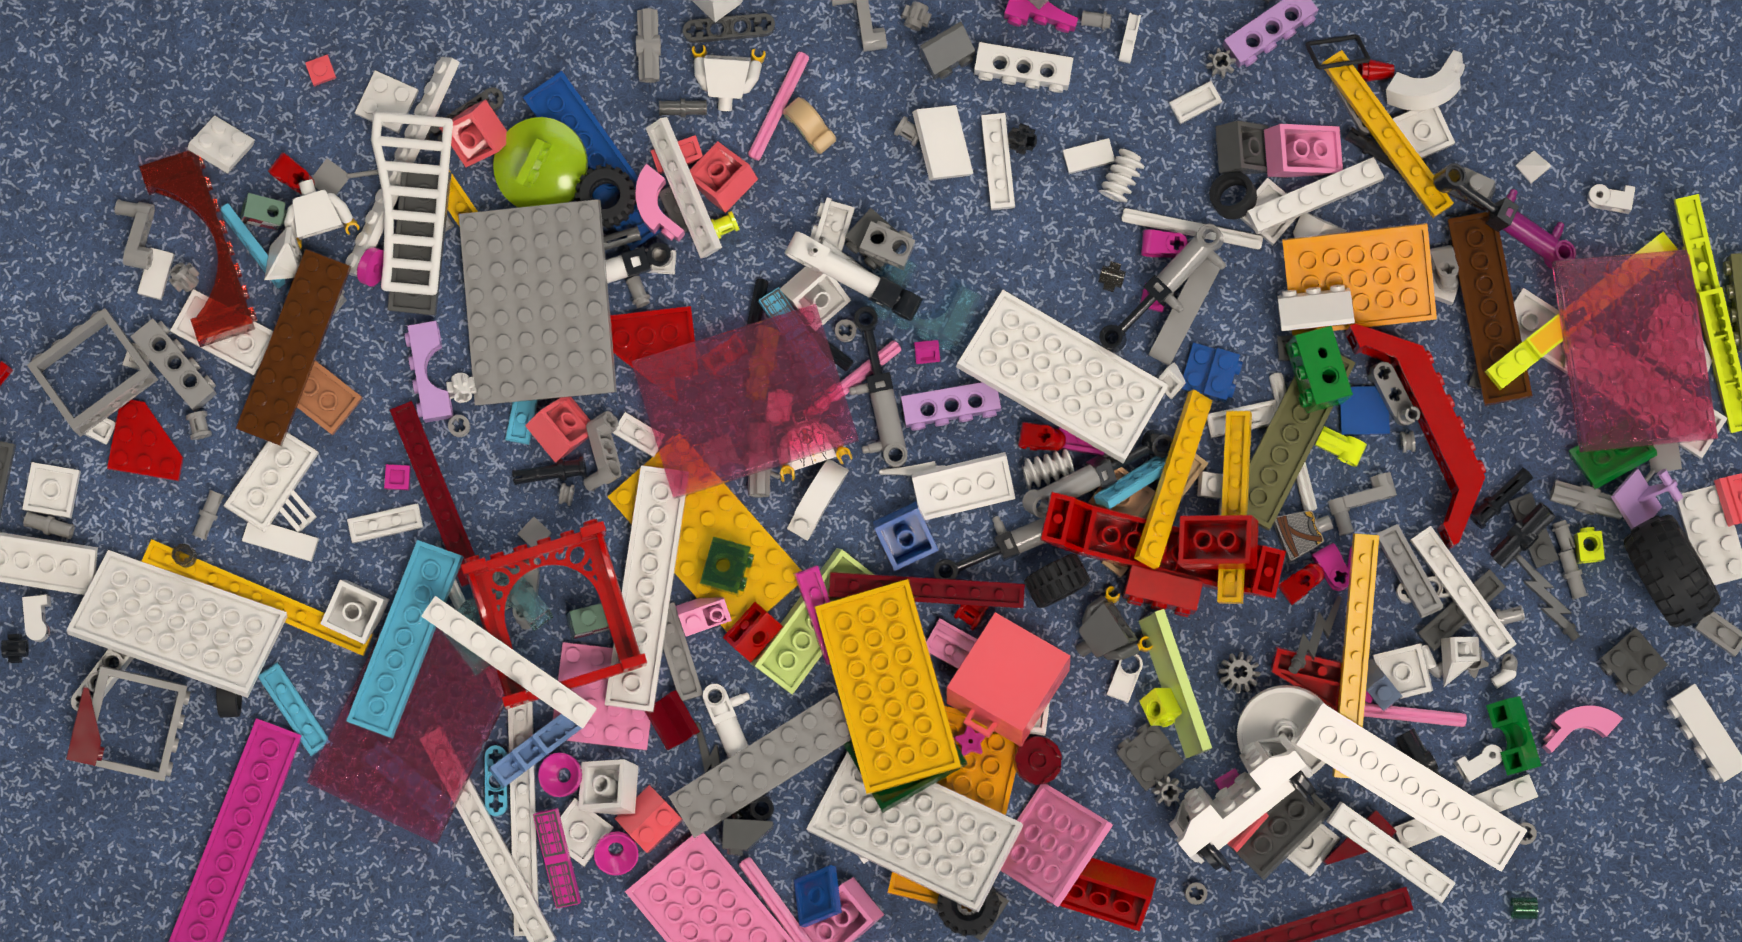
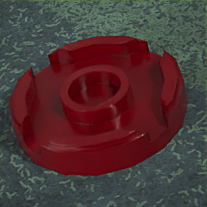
[1013,736,1062,785]

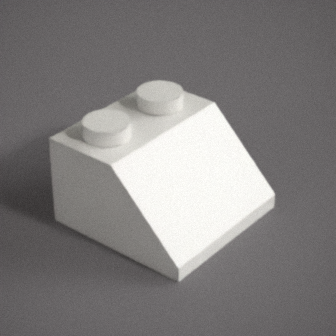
[780,266,851,332]
[320,580,390,644]
[578,759,638,815]

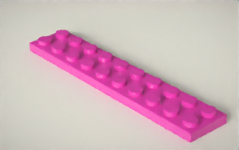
[169,718,302,942]

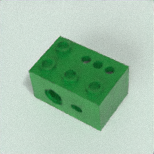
[1285,326,1353,414]

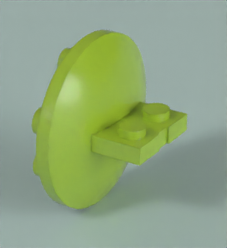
[493,117,588,208]

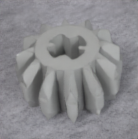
[1219,652,1260,694]

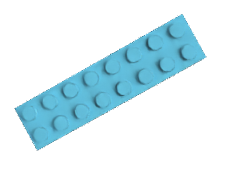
[346,540,464,739]

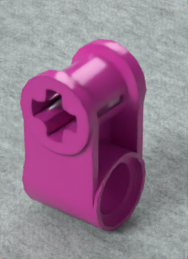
[1141,230,1188,258]
[1312,543,1350,591]

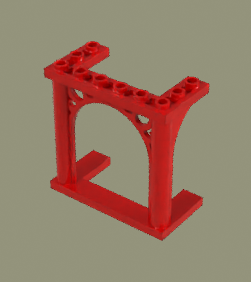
[461,519,647,710]

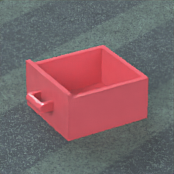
[947,612,1071,747]

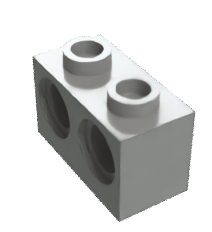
[859,221,915,271]

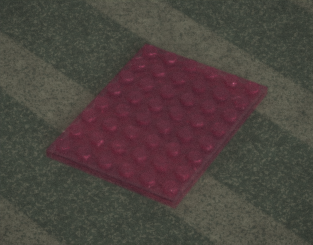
[1552,250,1718,453]
[632,304,859,499]
[307,625,504,844]

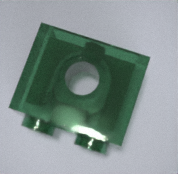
[700,537,755,596]

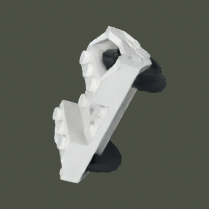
[1169,733,1316,873]

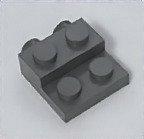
[1598,628,1668,696]
[1115,722,1184,792]

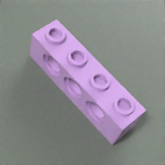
[1222,0,1318,68]
[901,382,1001,431]

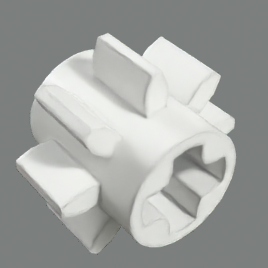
[446,373,477,403]

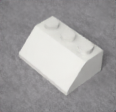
[1277,285,1355,331]

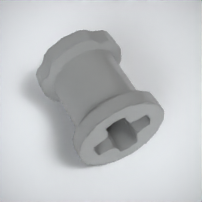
[894,116,919,146]
[185,411,212,440]

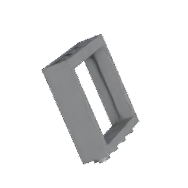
[27,308,158,437]
[92,665,191,781]

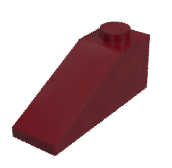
[66,686,105,766]
[1322,810,1397,866]

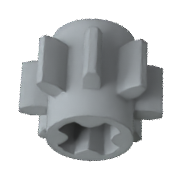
[901,1,932,31]
[1206,48,1236,79]
[169,262,200,292]
[1151,775,1183,807]

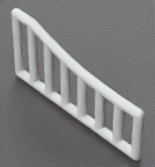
[371,112,453,295]

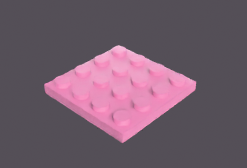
[553,642,651,750]
[1000,784,1113,907]

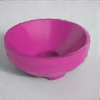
[538,753,582,797]
[594,832,639,875]

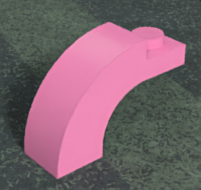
[635,164,685,242]
[1542,706,1623,753]

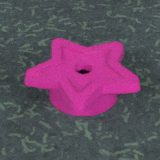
[954,726,986,756]

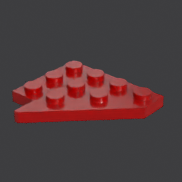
[610,306,699,401]

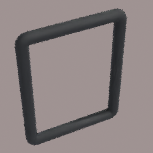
[1305,35,1371,70]

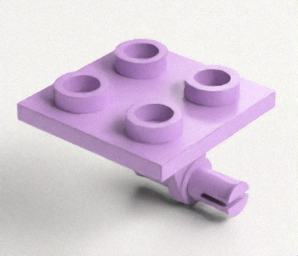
[1611,468,1683,529]

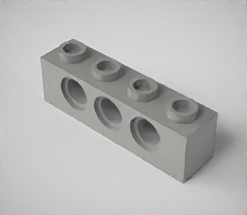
[130,318,217,412]

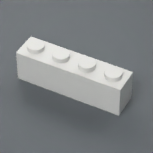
[1667,684,1742,783]

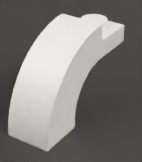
[787,459,849,541]

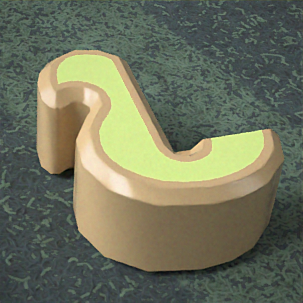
[783,97,836,154]

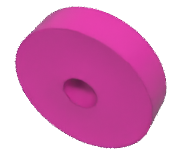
[357,247,384,286]

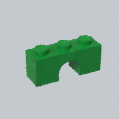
[1486,696,1542,776]

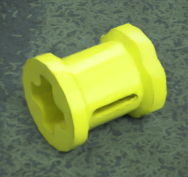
[710,211,740,239]

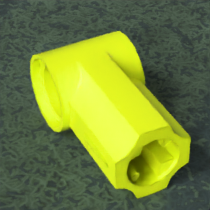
[1315,426,1367,467]

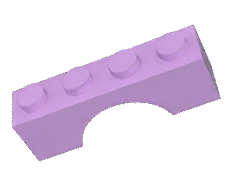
[405,321,454,423]

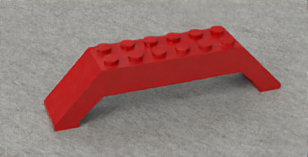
[1345,323,1486,550]
[1040,492,1286,599]

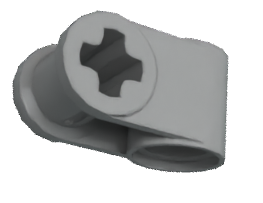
[1430,245,1459,292]

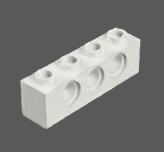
[974,42,1073,93]

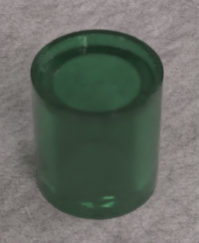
[1510,897,1538,919]

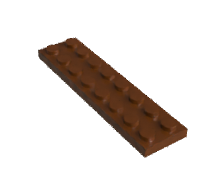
[1448,211,1533,406]
[236,249,351,446]

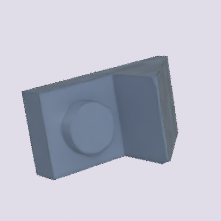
[1366,659,1403,711]

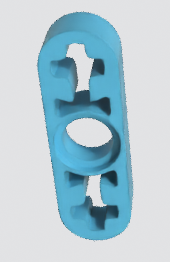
[485,745,508,817]

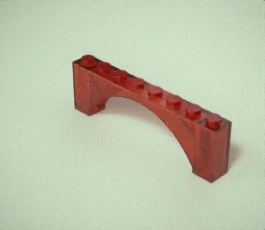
[139,150,258,347]

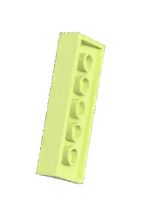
[750,548,874,695]
[1139,609,1212,758]

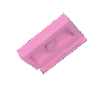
[927,618,978,669]

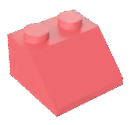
[439,99,507,167]
[690,141,758,213]
[525,397,590,463]
[615,785,683,854]

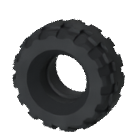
[1623,514,1721,628]

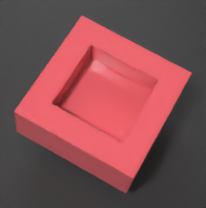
[305,55,336,86]

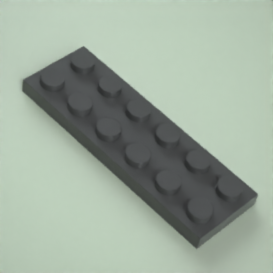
[387,172,452,316]

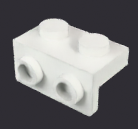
[810,197,855,251]

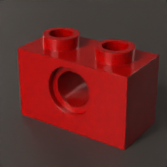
[723,602,783,663]

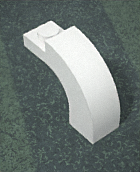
[1386,50,1465,110]

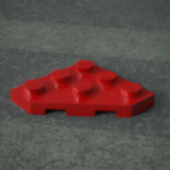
[107,400,184,481]

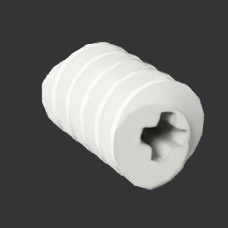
[1099,149,1145,202]
[1022,449,1074,490]

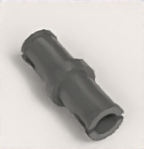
[659,98,707,117]

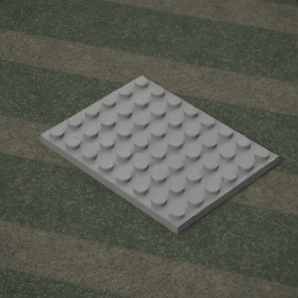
[459,199,617,406]

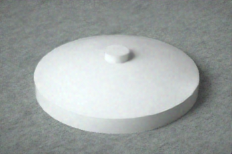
[1237,685,1326,777]

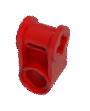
[268,152,315,195]
[1018,423,1066,451]
[1278,563,1324,606]
[954,605,989,631]

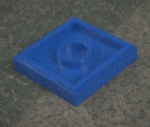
[1340,386,1390,436]
[794,865,842,928]

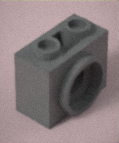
[845,208,905,271]

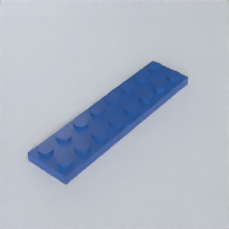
[523,71,665,250]

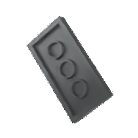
[1229,783,1333,880]

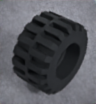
[575,164,636,228]
[1024,554,1091,608]

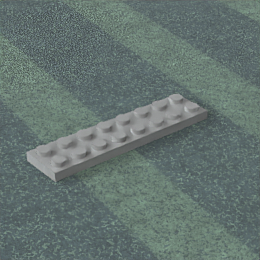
[668,692,852,838]

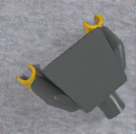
[1076,586,1153,660]

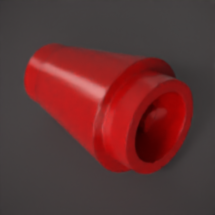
[1358,59,1395,82]

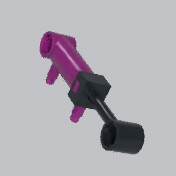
[1433,163,1576,269]

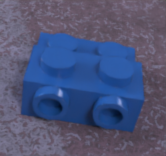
[1181,342,1243,403]

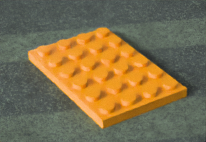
[1282,223,1437,335]

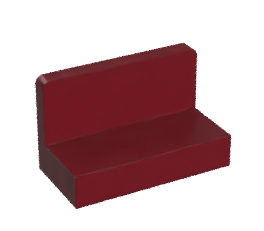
[645,690,700,750]

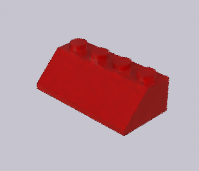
[1046,858,1157,931]

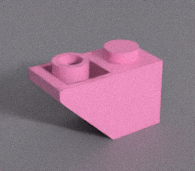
[676,597,732,636]

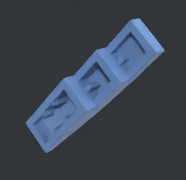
[488,714,582,788]

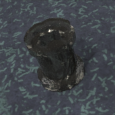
[172,544,197,568]

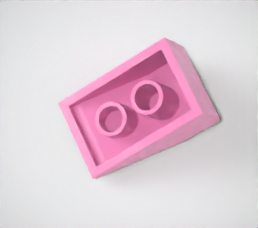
[1264,124,1343,177]
[802,877,884,942]

